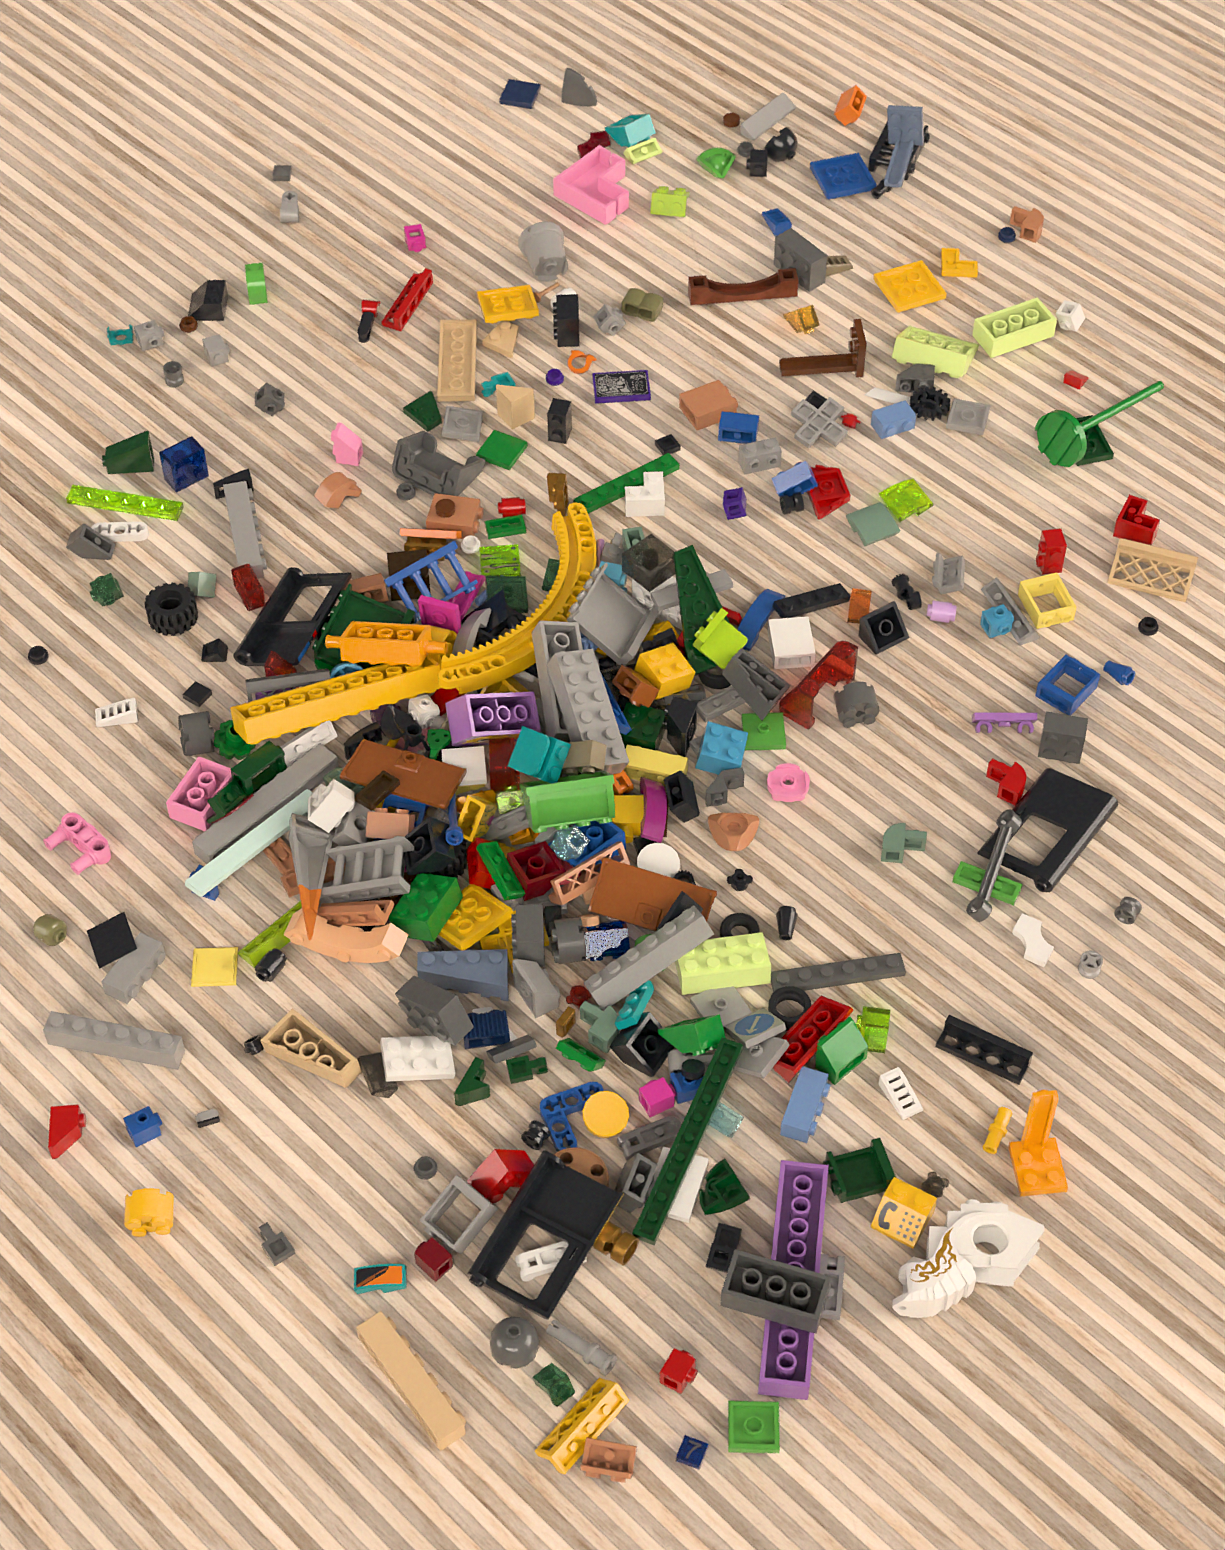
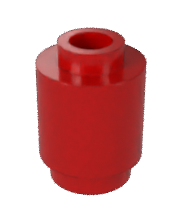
[498,497,526,518]

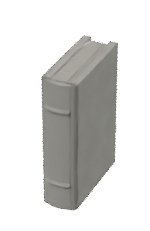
[343,853,405,884]

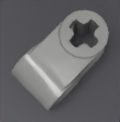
[280,191,299,223]

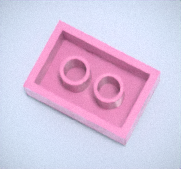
[166,757,232,831]

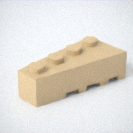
[260,1008,362,1088]

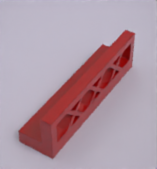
[381,268,433,331]

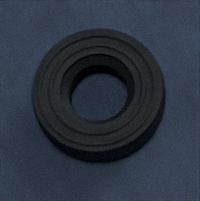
[720,913,760,938]

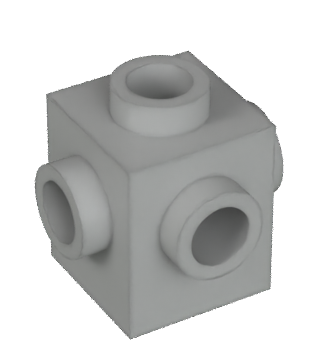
[593,304,626,336]
[134,320,164,351]

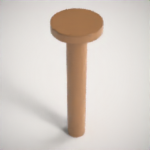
[533,282,560,303]

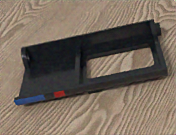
[233,567,352,666]

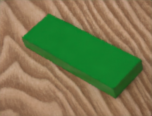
[476,841,525,900]

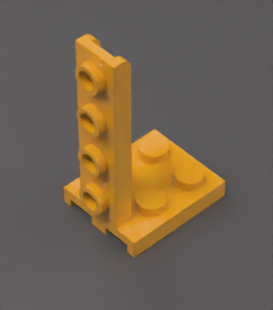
[1008,1090,1068,1197]

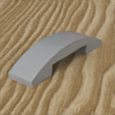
[452,608,492,656]

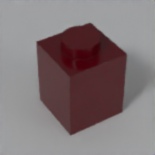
[414,1237,453,1282]

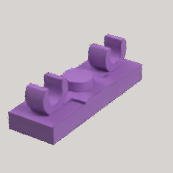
[972,712,1037,733]

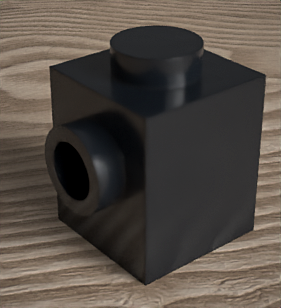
[746,149,768,177]

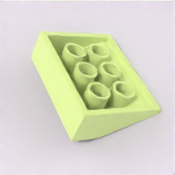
[891,326,979,378]

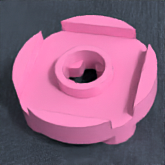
[767,763,810,802]

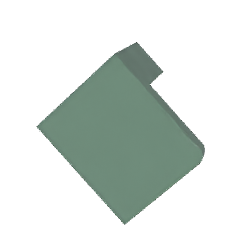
[188,572,216,598]

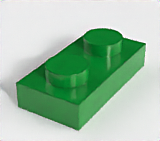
[555,1038,606,1072]

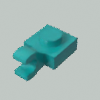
[481,372,516,397]

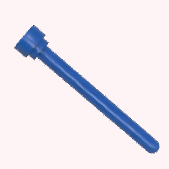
[445,794,463,845]

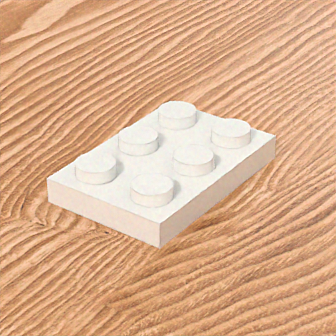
[380,1036,455,1082]

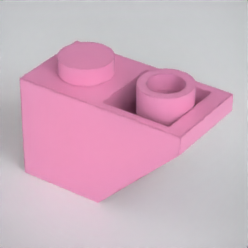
[331,422,363,466]

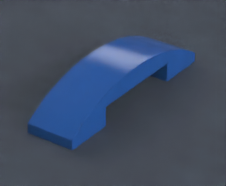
[737,589,785,651]

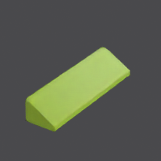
[238,901,302,968]

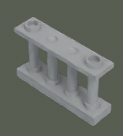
[321,836,414,903]

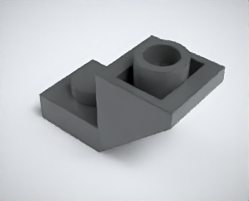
[705,767,745,807]

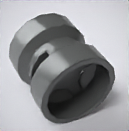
[163,361,184,387]

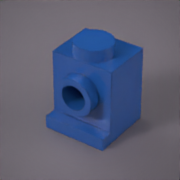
[670,1072,704,1104]

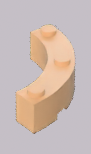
[284,909,408,963]

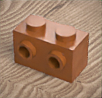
[612,665,659,708]

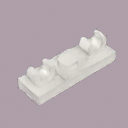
[281,721,337,768]

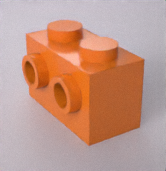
[834,85,867,126]

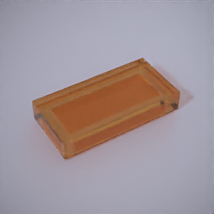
[847,588,872,624]

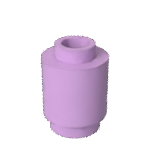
[927,601,957,623]

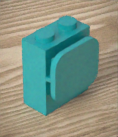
[508,726,571,783]

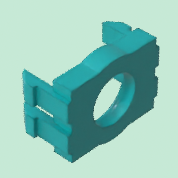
[107,324,133,345]

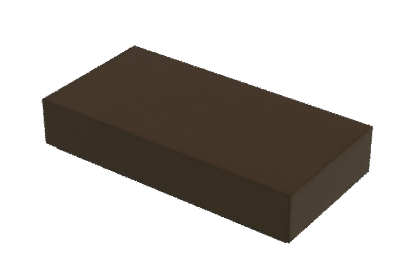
[355,770,400,811]

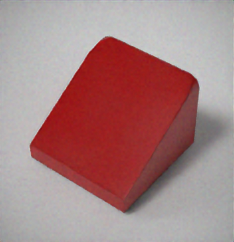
[1063,370,1089,390]

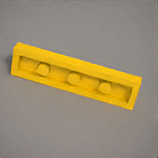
[535,1378,629,1475]

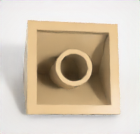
[496,385,535,430]

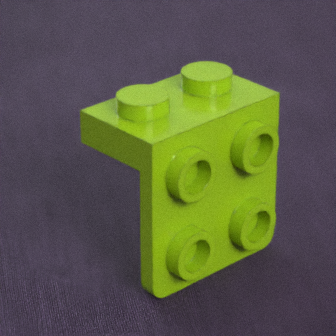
[650,186,690,217]
[692,608,748,669]

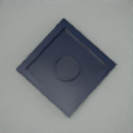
[499,79,541,109]

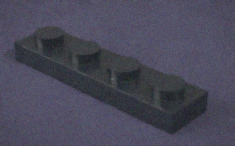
[772,583,851,618]

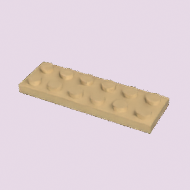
[437,319,477,401]

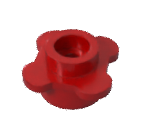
[840,413,861,429]

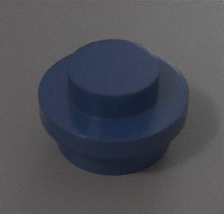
[998,227,1016,243]

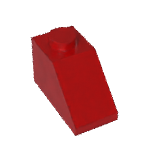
[48,1104,86,1159]

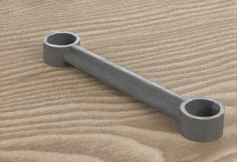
[966,809,1022,922]

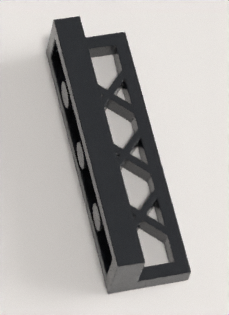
[935,1015,1033,1085]

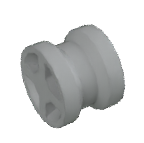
[1078,950,1103,979]

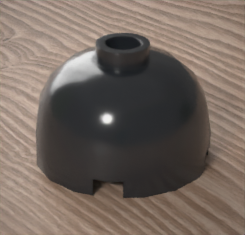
[764,127,798,162]

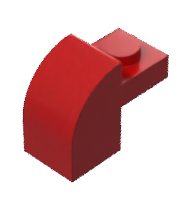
[986,758,1027,806]

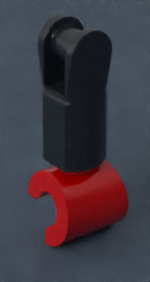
[357,300,380,343]

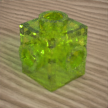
[495,785,525,815]

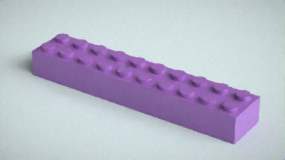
[758,1160,829,1400]

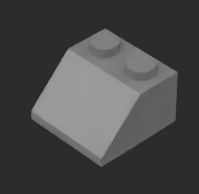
[512,959,561,1018]

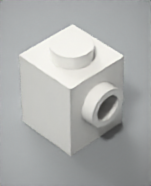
[1055,300,1085,332]

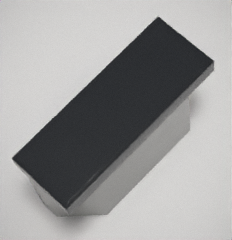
[195,1109,220,1128]

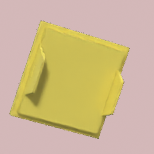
[191,947,238,987]

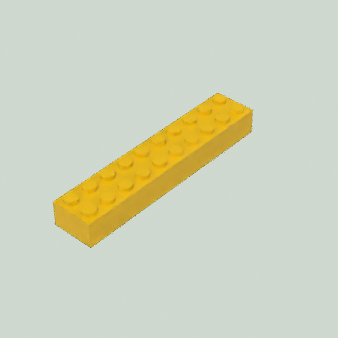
[230,655,442,744]

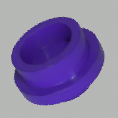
[545,369,564,386]

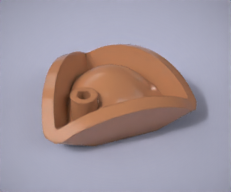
[708,813,759,851]

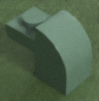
[881,823,927,863]
[580,1001,619,1053]

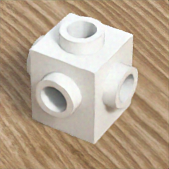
[408,694,440,729]

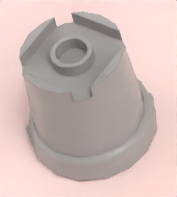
[518,221,568,282]

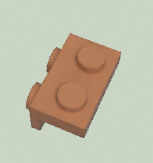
[580,1437,637,1483]

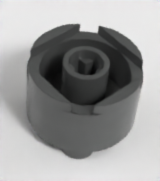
[833,682,880,728]
[178,711,215,756]
[549,917,586,964]

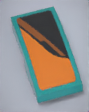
[354,1264,407,1294]

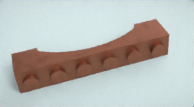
[688,268,799,305]

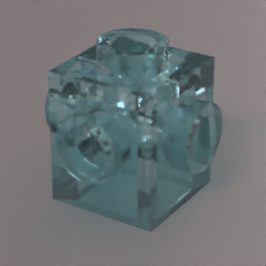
[550,826,590,861]

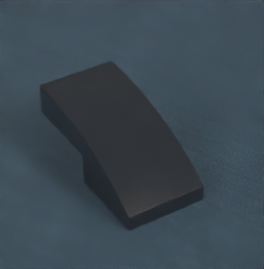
[706,1223,742,1273]

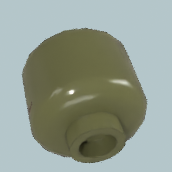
[33,914,67,946]

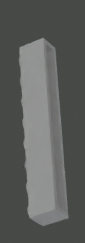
[192,743,339,864]

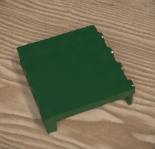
[312,584,416,669]

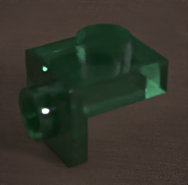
[532,1363,575,1407]

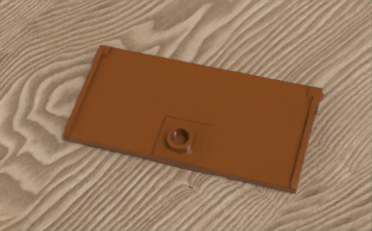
[340,739,466,810]
[588,857,717,932]

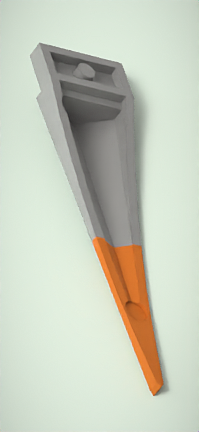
[288,813,334,941]

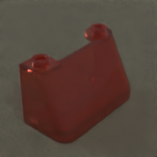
[779,641,858,730]

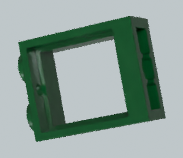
[230,741,287,796]

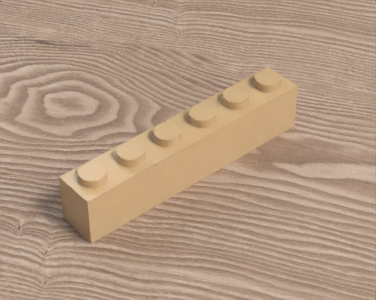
[356,1311,466,1451]

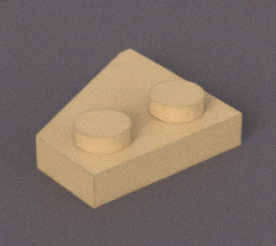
[482,320,519,359]

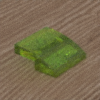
[879,478,934,523]

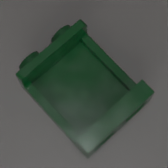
[823,1138,896,1203]

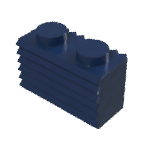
[463,1010,510,1049]

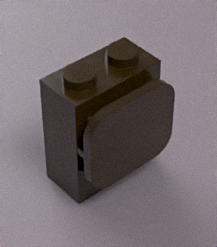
[387,549,431,601]

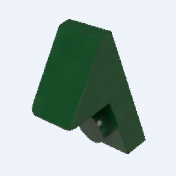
[454,1057,490,1107]

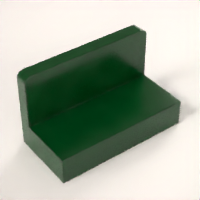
[206,779,247,824]

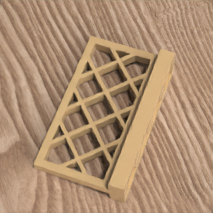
[1107,538,1198,603]

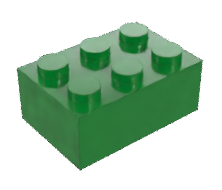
[389,873,463,942]

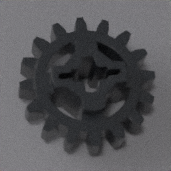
[909,386,950,421]

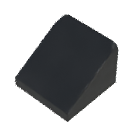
[201,638,228,662]
[544,905,562,937]

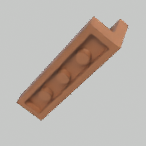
[548,841,630,905]
[317,900,395,927]

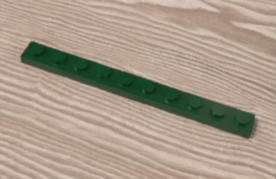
[632,1037,743,1246]

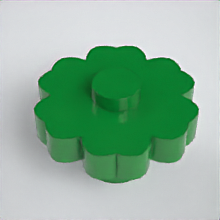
[214,720,256,760]

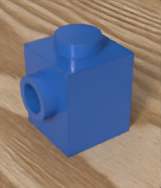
[123,1106,163,1147]

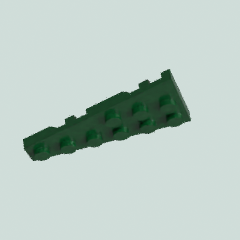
[673,545,730,676]

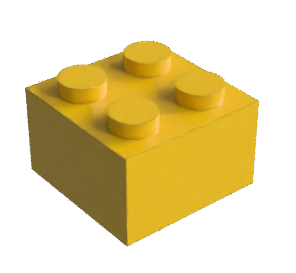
[634,643,695,700]

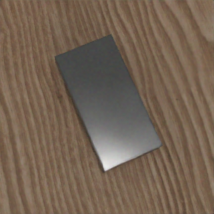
[486,1035,537,1064]

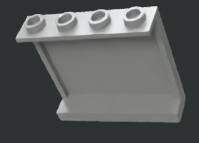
[567,563,659,666]

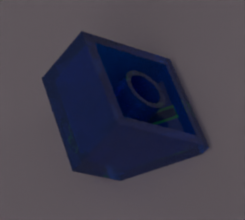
[581,921,630,961]

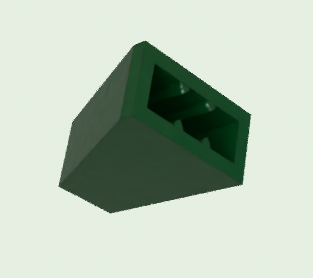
[102,431,155,474]

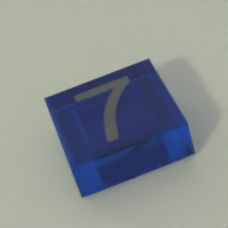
[676,1435,709,1470]

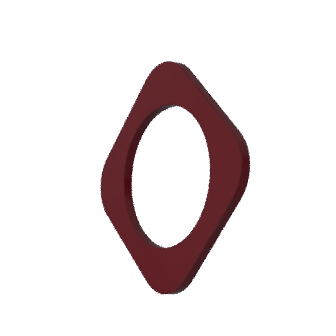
[211,793,254,824]

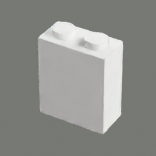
[767,616,815,669]

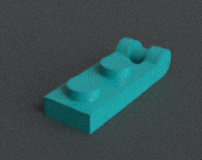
[614,980,654,1030]

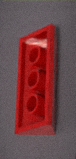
[772,995,854,1083]

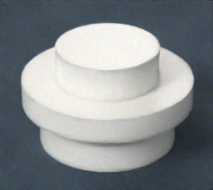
[461,535,481,554]

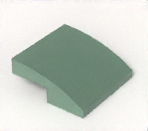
[846,502,900,547]

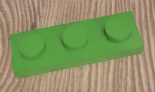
[952,861,1023,906]

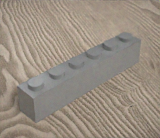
[223,481,267,582]
[583,906,714,1011]
[43,1011,185,1070]

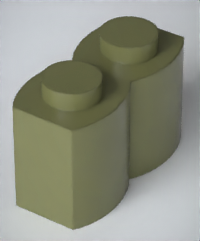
[621,288,663,322]

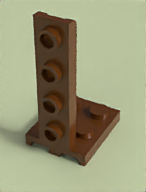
[779,319,867,378]

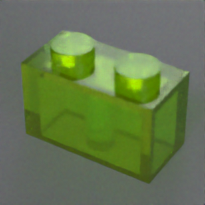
[856,1006,891,1053]

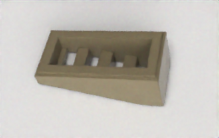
[826,255,853,277]

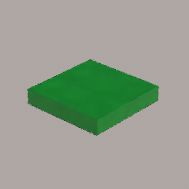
[476,430,528,470]

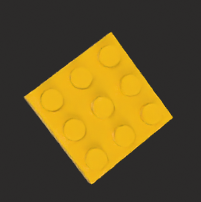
[873,260,946,313]
[477,285,539,324]
[438,884,514,951]

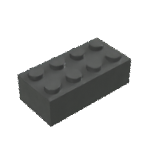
[720,1249,831,1334]

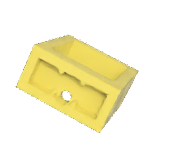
[1018,573,1076,629]

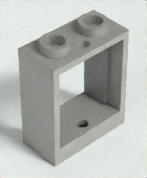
[420,1175,498,1254]

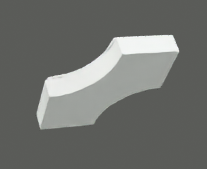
[1012,913,1054,967]

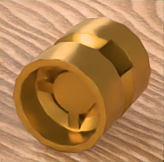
[593,1221,639,1266]

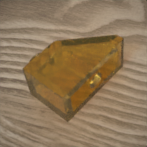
[783,305,820,335]

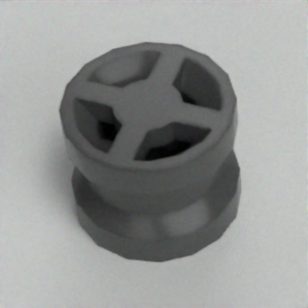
[1114,897,1142,925]

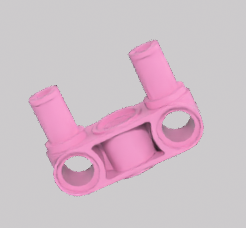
[43,812,111,875]

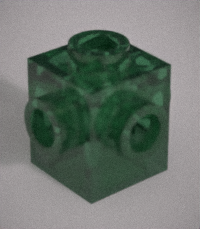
[89,573,124,607]

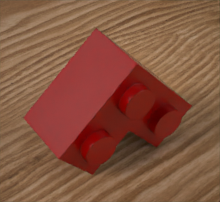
[1113,494,1160,546]
[467,1149,534,1203]

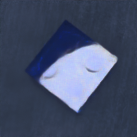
[159,436,209,493]

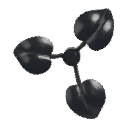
[381,704,463,762]

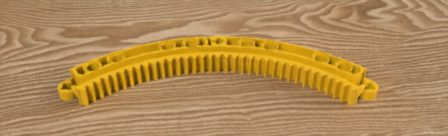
[438,503,596,694]

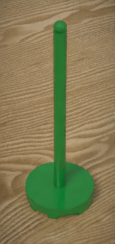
[1035,381,1164,467]

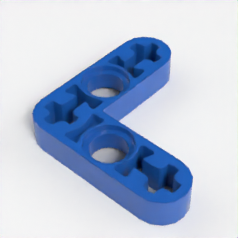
[539,1081,604,1152]

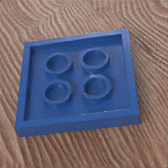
[810,153,877,200]

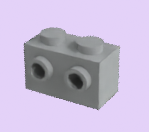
[738,438,782,475]

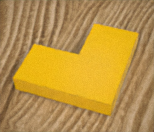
[941,248,978,278]

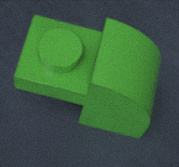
[245,263,268,305]

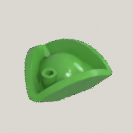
[696,147,736,178]

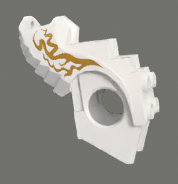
[892,1199,1044,1318]

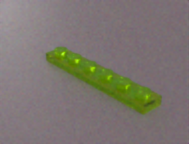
[66,485,184,521]

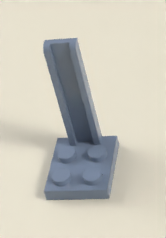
[884,105,924,188]

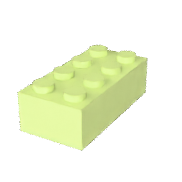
[972,297,1057,358]
[675,932,771,995]

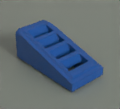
[762,208,792,236]

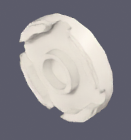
[637,843,680,878]

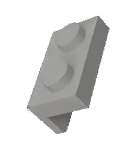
[932,553,965,595]

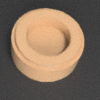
[578,914,600,927]

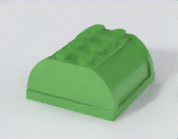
[519,771,615,833]

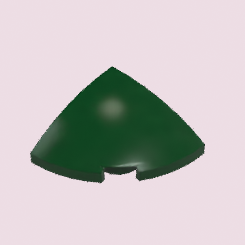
[699,1158,750,1215]

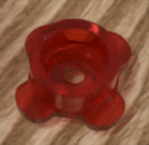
[566,985,592,1008]

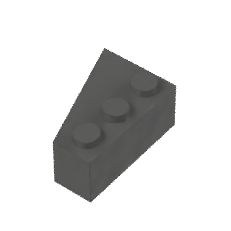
[722,648,791,721]

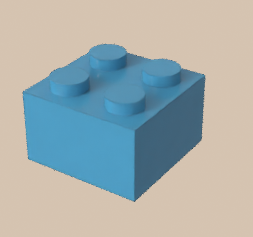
[695,721,748,775]

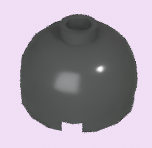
[490,1316,539,1369]

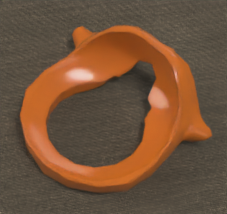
[567,350,597,374]

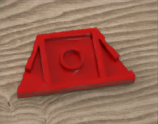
[798,462,851,520]

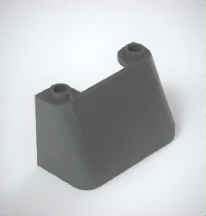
[392,430,485,496]

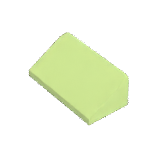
[623,137,662,165]

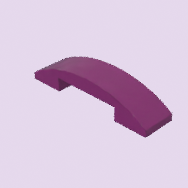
[640,777,667,843]

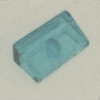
[709,1102,744,1137]

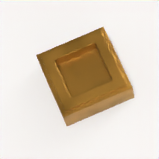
[556,1006,576,1038]

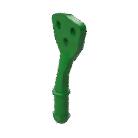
[427,729,451,760]

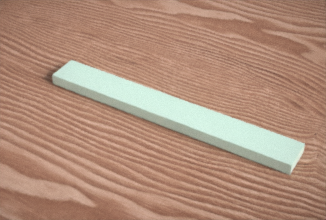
[185,789,313,897]

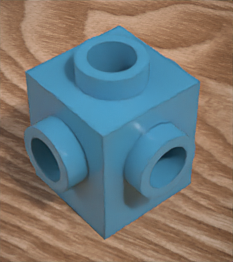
[980,604,1014,638]

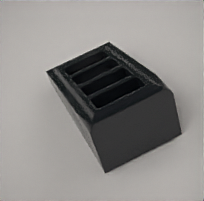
[213,469,254,499]

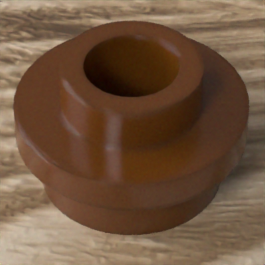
[179,316,198,333]

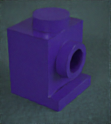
[722,487,747,520]

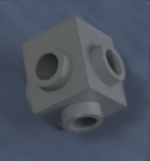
[254,383,285,416]

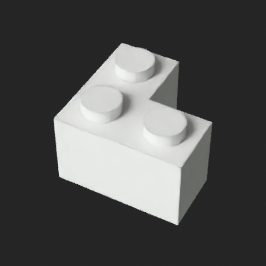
[625,472,665,517]
[308,779,355,833]

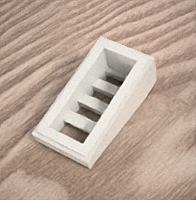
[95,698,138,727]
[878,1067,923,1120]

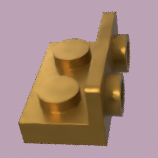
[547,473,569,517]
[404,536,447,561]

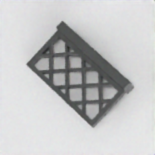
[245,668,330,702]

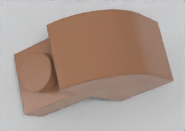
[1010,206,1044,243]
[314,472,362,508]

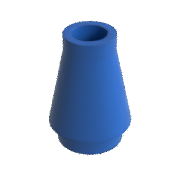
[1103,660,1135,685]

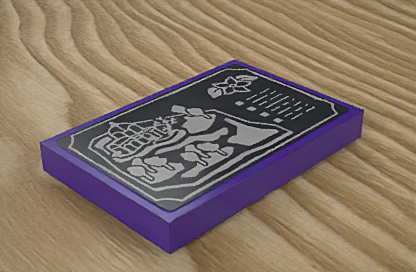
[592,370,651,404]

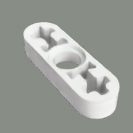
[91,522,149,542]

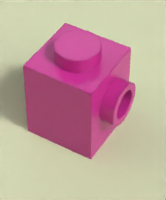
[639,1077,676,1118]

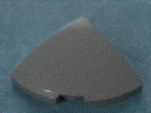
[562,67,597,107]

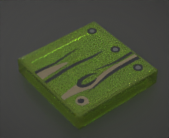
[479,544,521,580]

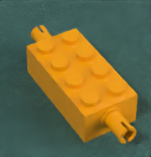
[325,621,448,667]

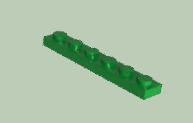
[573,453,680,514]

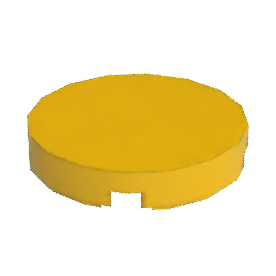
[582,1091,629,1138]

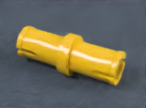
[982,1107,1012,1154]

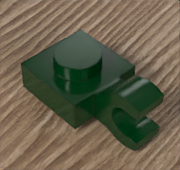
[506,1055,548,1084]

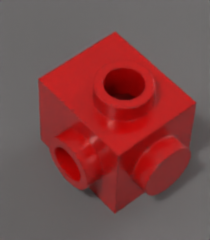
[659,1348,698,1394]

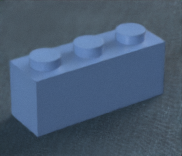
[780,1067,831,1143]

